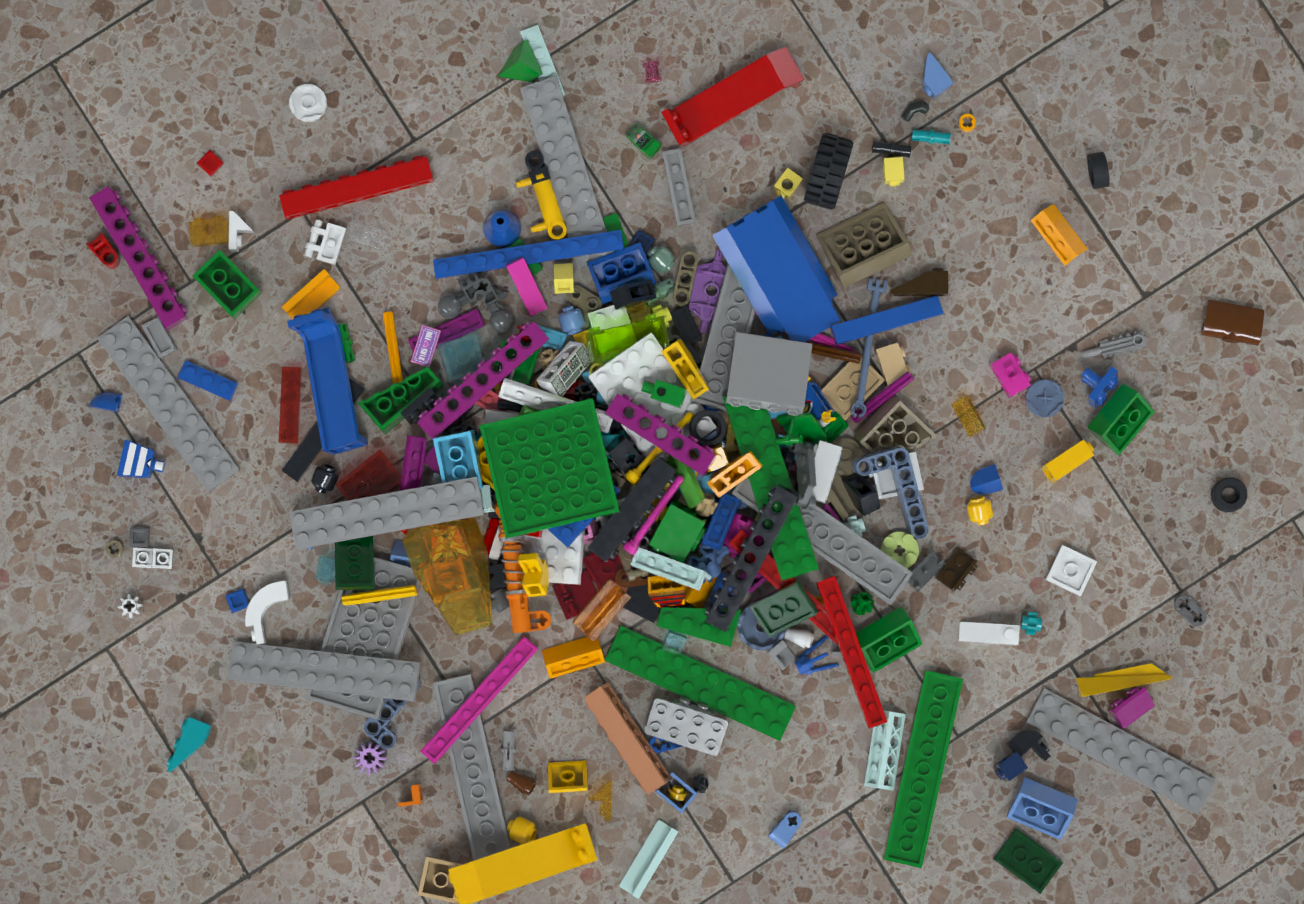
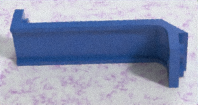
[287,307,368,455]

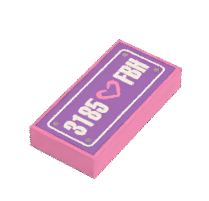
[411,325,441,368]

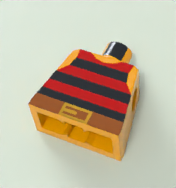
[648,576,685,608]

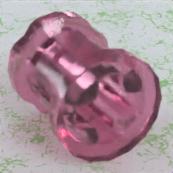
[642,61,662,84]

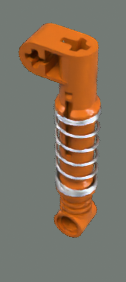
[495,502,551,633]

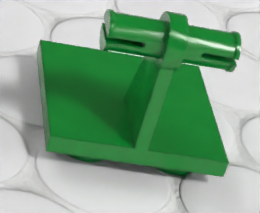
[775,413,827,446]

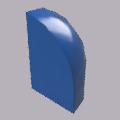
[89,392,123,413]
[970,464,1003,494]

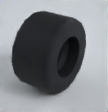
[1211,477,1248,513]

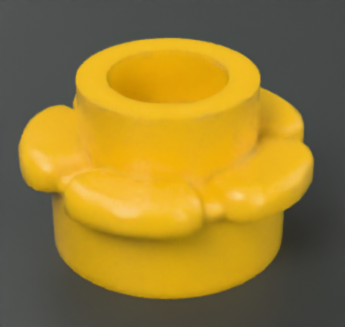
[668,785,687,801]

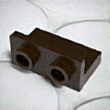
[935,547,978,592]

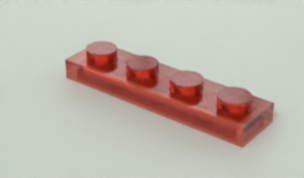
[278,366,302,444]

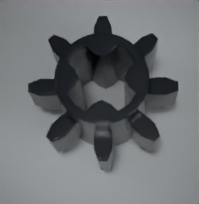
[574,382,598,402]

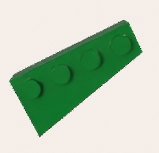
[357,367,443,435]
[656,607,741,648]

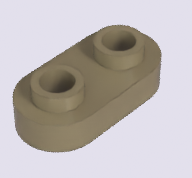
[567,285,602,314]

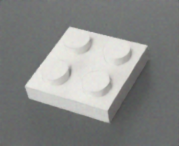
[1045,545,1097,596]

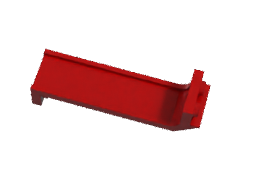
[661,47,804,147]

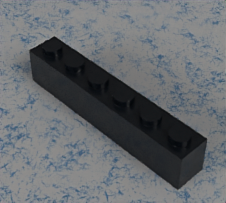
[587,455,678,562]

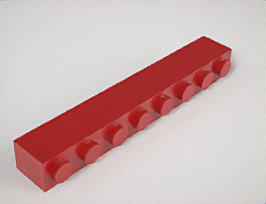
[279,156,434,220]

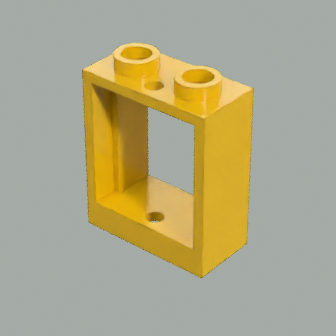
[1041,439,1094,484]

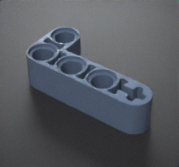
[364,679,421,749]

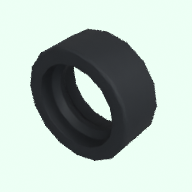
[1087,152,1110,189]
[689,410,727,446]

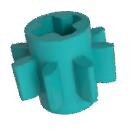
[1021,611,1042,635]

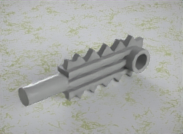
[1081,331,1148,359]

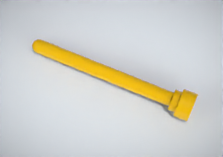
[624,412,693,486]

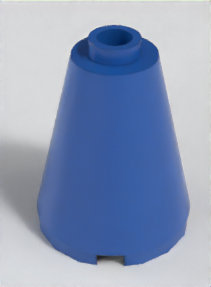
[483,209,521,248]

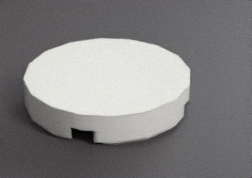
[289,84,327,122]

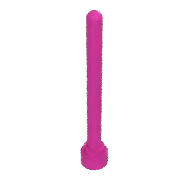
[622,475,684,555]

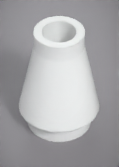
[785,628,814,649]

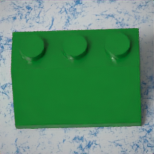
[1087,384,1155,455]
[856,606,923,673]

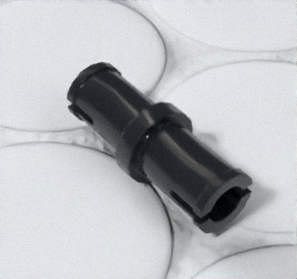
[872,141,912,158]

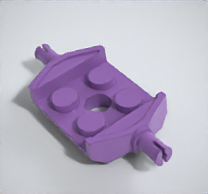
[689,250,726,334]

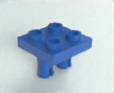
[1081,366,1119,408]

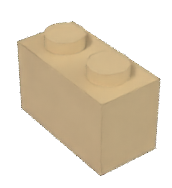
[875,343,911,387]

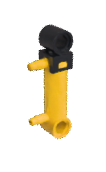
[516,151,567,241]

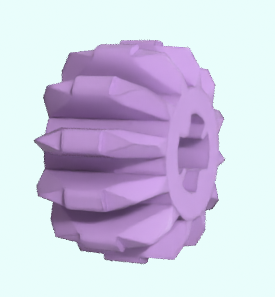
[353,742,387,775]

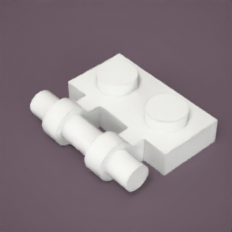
[304,220,347,265]

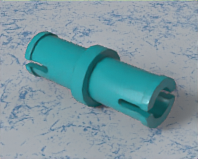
[912,129,951,145]

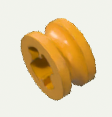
[959,114,976,132]

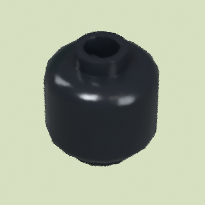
[311,463,339,494]

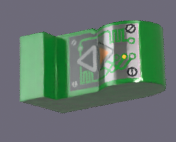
[625,124,662,160]

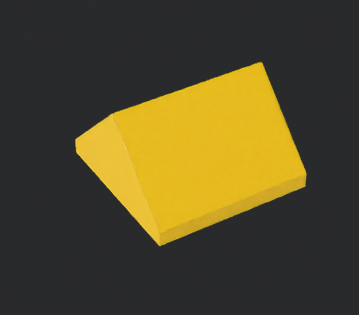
[548,760,588,793]

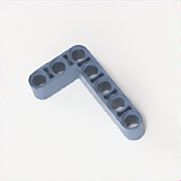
[852,446,929,539]

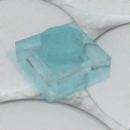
[662,630,687,655]

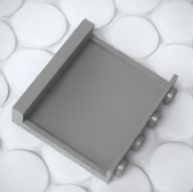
[726,332,812,416]

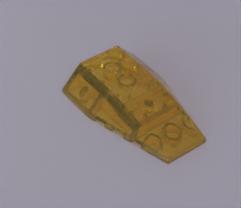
[402,518,493,636]

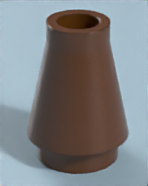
[506,771,536,796]

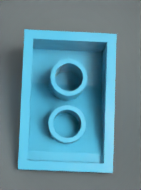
[433,430,483,488]

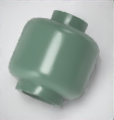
[647,245,675,274]

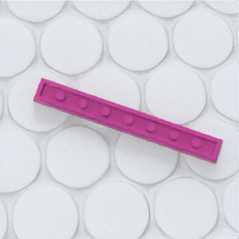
[420,636,538,764]

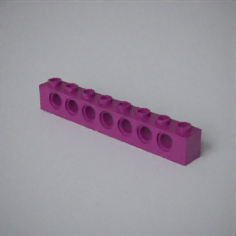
[89,186,188,330]
[417,321,549,440]

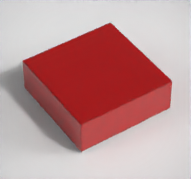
[197,150,224,177]

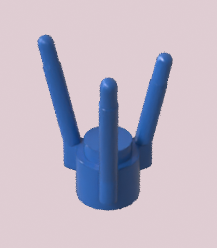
[794,635,839,676]

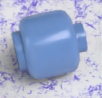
[558,305,585,335]

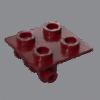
[552,570,602,620]

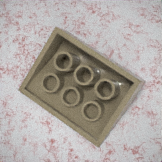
[816,202,912,288]

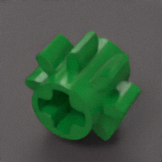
[850,592,875,615]

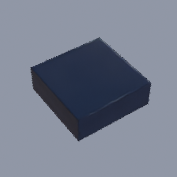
[629,230,655,255]

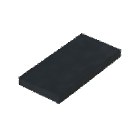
[620,545,685,623]

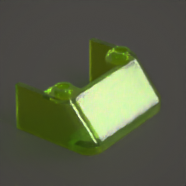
[585,314,670,364]

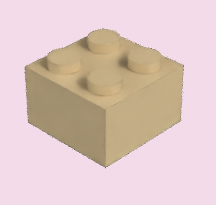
[418,856,463,903]

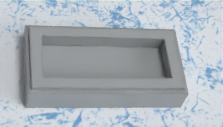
[141,317,177,359]

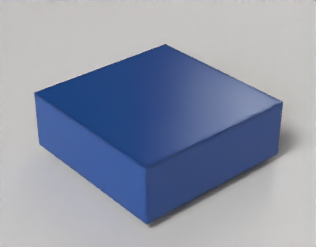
[225,589,249,613]

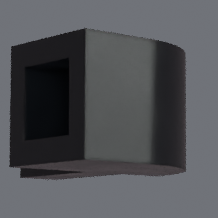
[1005,730,1051,761]

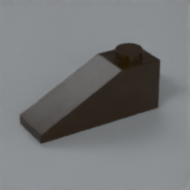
[890,268,948,297]

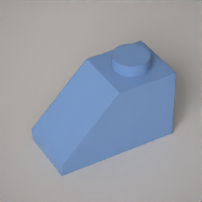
[922,53,954,99]

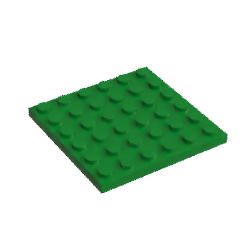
[480,398,620,539]

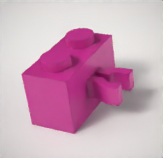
[990,353,1031,399]

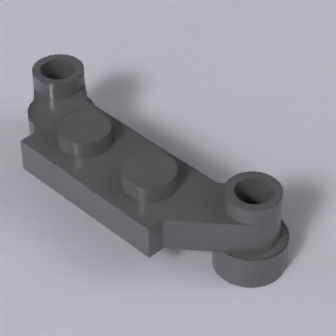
[789,441,816,511]

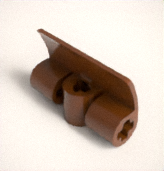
[1201,299,1264,346]

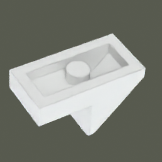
[229,211,254,252]

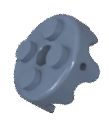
[738,606,786,650]

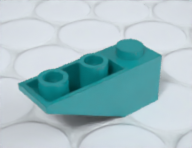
[166,717,212,772]

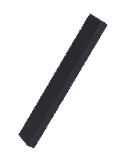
[282,378,365,482]

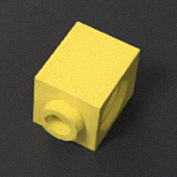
[883,157,905,187]
[774,168,803,200]
[554,263,574,294]

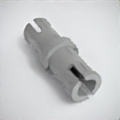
[501,731,516,771]

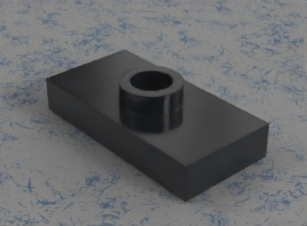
[670,305,702,345]

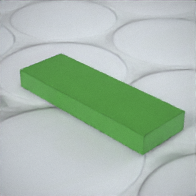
[667,448,705,508]

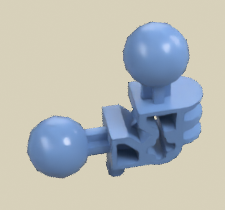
[681,522,729,584]

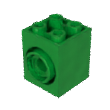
[649,499,709,563]

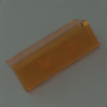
[573,579,631,641]

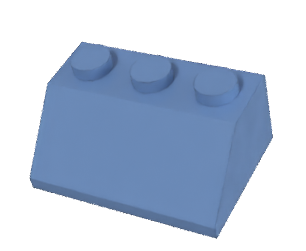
[1007,777,1078,840]

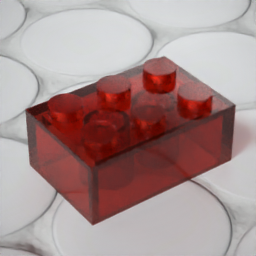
[335,449,402,501]

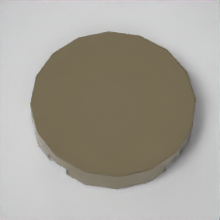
[831,437,864,476]

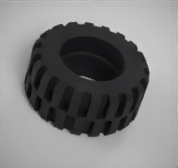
[804,133,854,210]

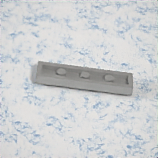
[662,148,696,227]

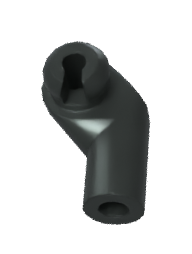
[901,100,929,122]

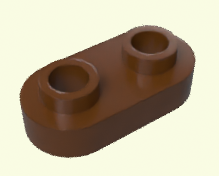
[615,567,654,588]

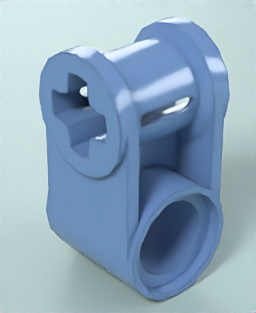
[768,811,801,849]

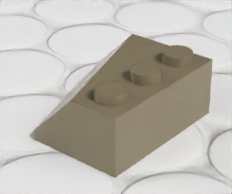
[854,395,938,464]

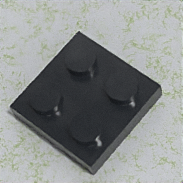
[400,387,438,425]

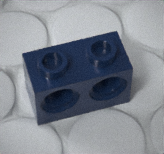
[994,752,1028,781]

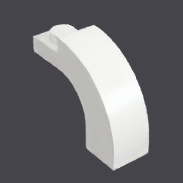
[245,581,290,645]

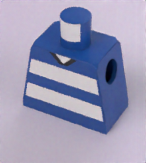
[117,440,165,478]

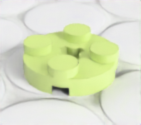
[880,532,919,569]

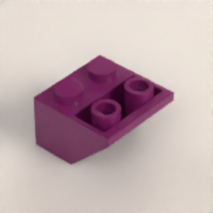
[1108,686,1155,729]

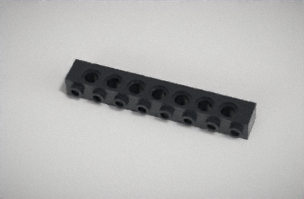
[704,483,800,632]

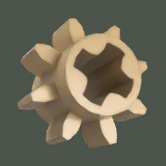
[539,349,560,370]
[696,493,718,517]

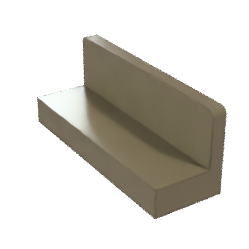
[828,474,858,521]

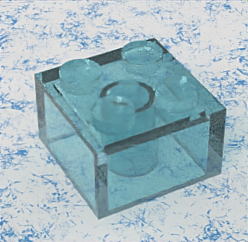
[437,334,483,382]

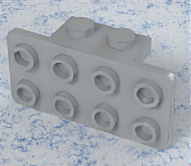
[645,697,728,756]

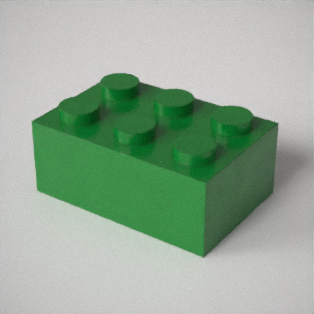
[192,250,262,320]

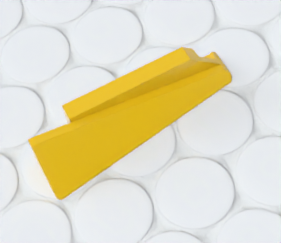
[1076,663,1172,697]

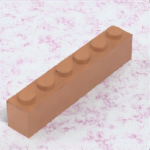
[584,682,672,795]

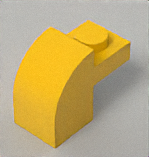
[518,553,549,597]

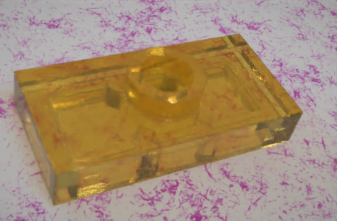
[951,395,986,438]

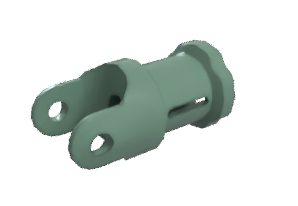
[646,279,675,307]

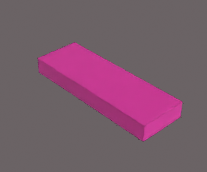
[506,257,547,317]

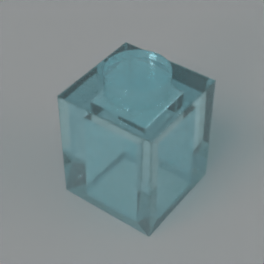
[315,556,335,586]

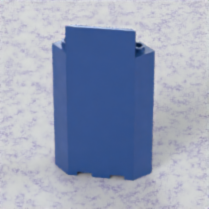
[712,195,841,342]

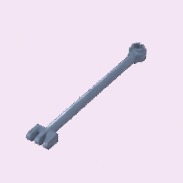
[851,277,888,418]

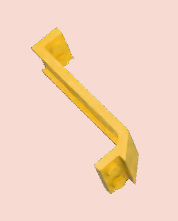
[448,823,598,904]

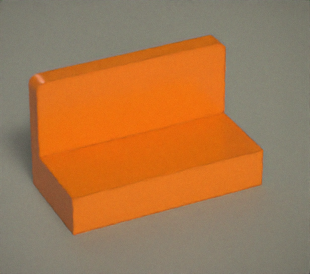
[397,784,424,807]

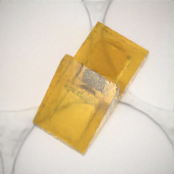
[588,781,612,820]

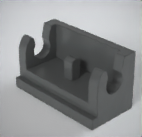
[907,551,944,593]

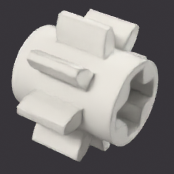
[118,594,143,619]

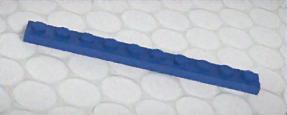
[433,230,624,279]

